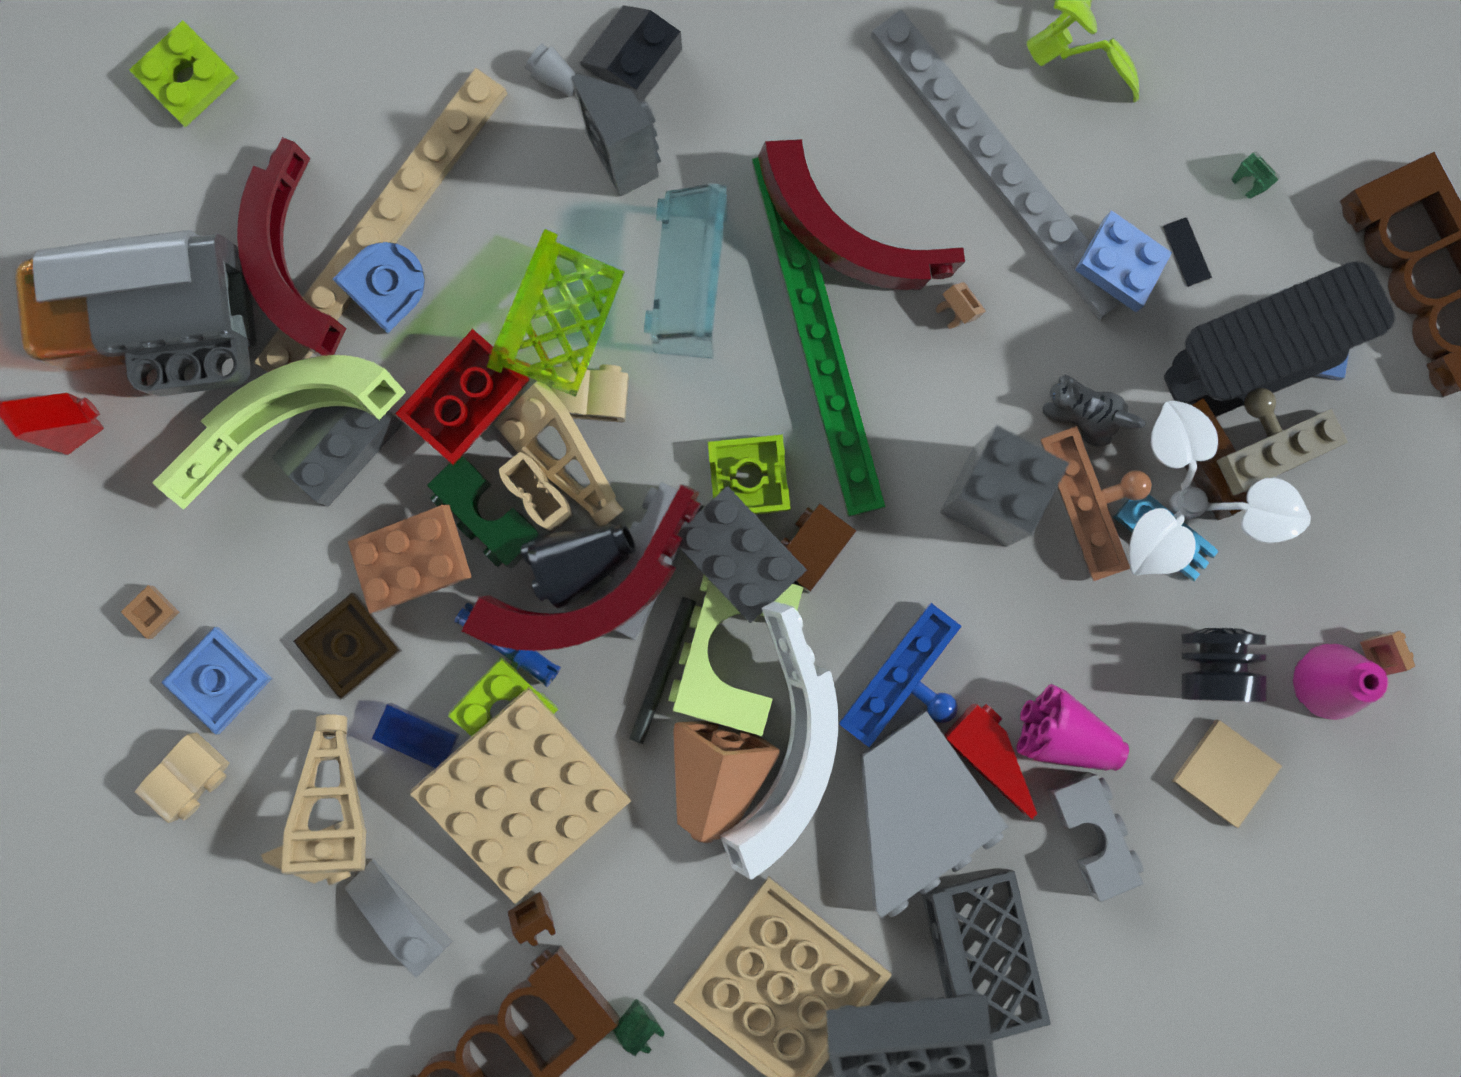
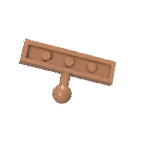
[1040,426,1152,581]

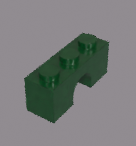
[427,456,541,569]

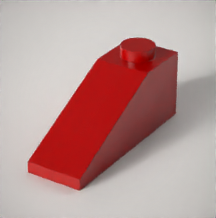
[0,393,104,455]
[943,704,1037,819]

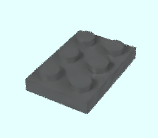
[677,486,807,624]

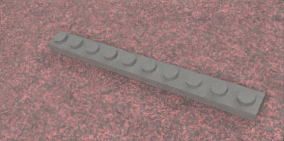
[871,9,1122,320]

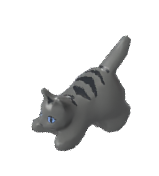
[1042,375,1146,447]

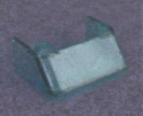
[644,183,728,359]

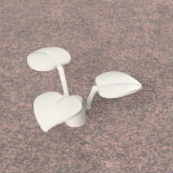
[1129,400,1311,576]

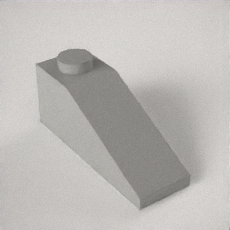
[344,859,453,978]

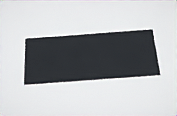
[1163,217,1212,287]

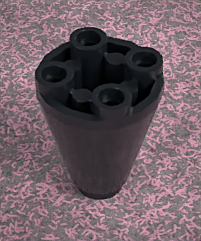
[521,524,636,609]

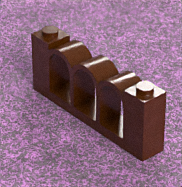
[1340,152,1461,397]
[410,946,620,1077]

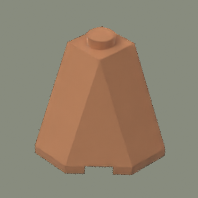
[673,721,781,843]

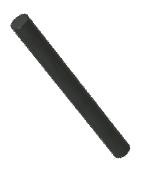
[629,596,697,744]

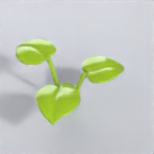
[1027,0,1139,102]

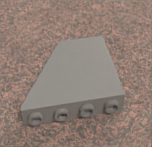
[860,710,1008,918]

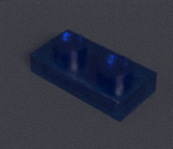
[372,703,460,768]

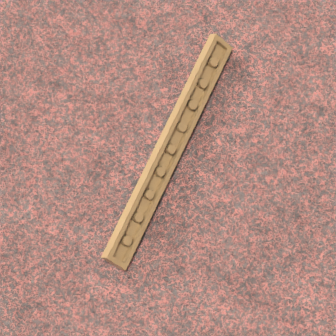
[254,68,507,372]

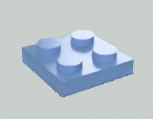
[1075,210,1172,312]

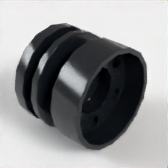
[1182,628,1267,702]

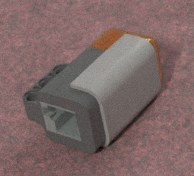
[14,230,256,397]

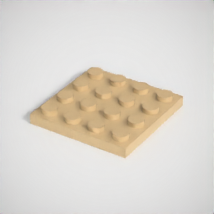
[410,687,631,904]
[673,876,892,1077]

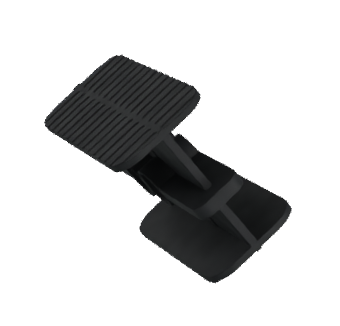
[1164,261,1395,417]

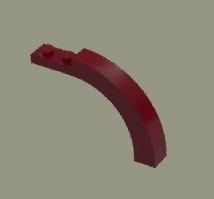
[461,485,701,651]

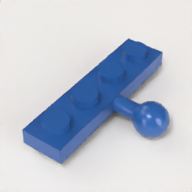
[838,603,962,747]

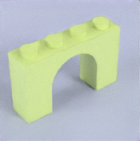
[668,575,804,736]

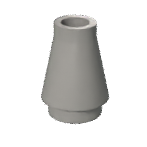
[525,44,576,97]

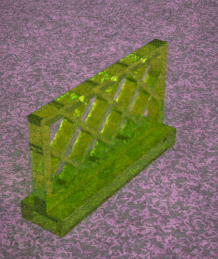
[487,229,625,397]

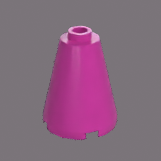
[1293,644,1388,720]

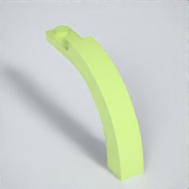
[152,355,406,510]

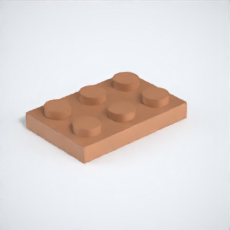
[348,505,472,614]

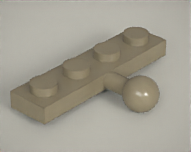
[1217,388,1348,496]

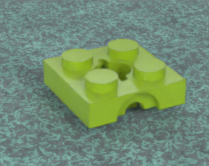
[129,20,239,128]
[708,434,791,515]
[448,657,558,737]

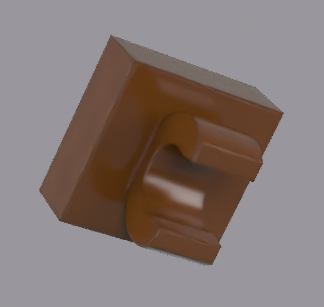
[507,892,556,947]

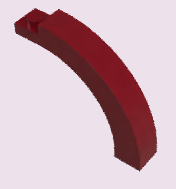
[237,137,347,356]
[758,139,965,290]

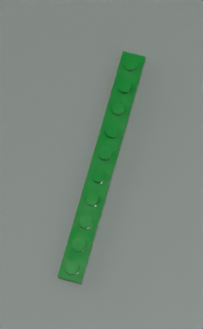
[752,157,886,518]

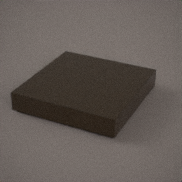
[293,592,402,700]

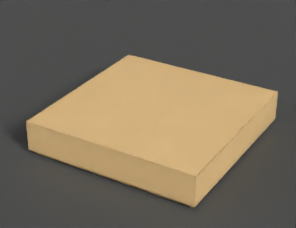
[1172,719,1282,828]

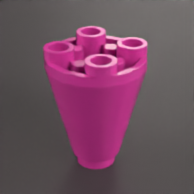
[1016,684,1129,771]

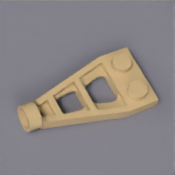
[494,379,624,526]
[281,714,366,875]

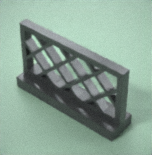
[922,870,1051,1041]

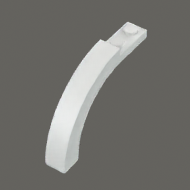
[720,601,838,880]

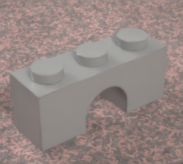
[1046,772,1143,902]

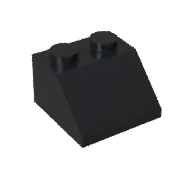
[580,5,682,102]

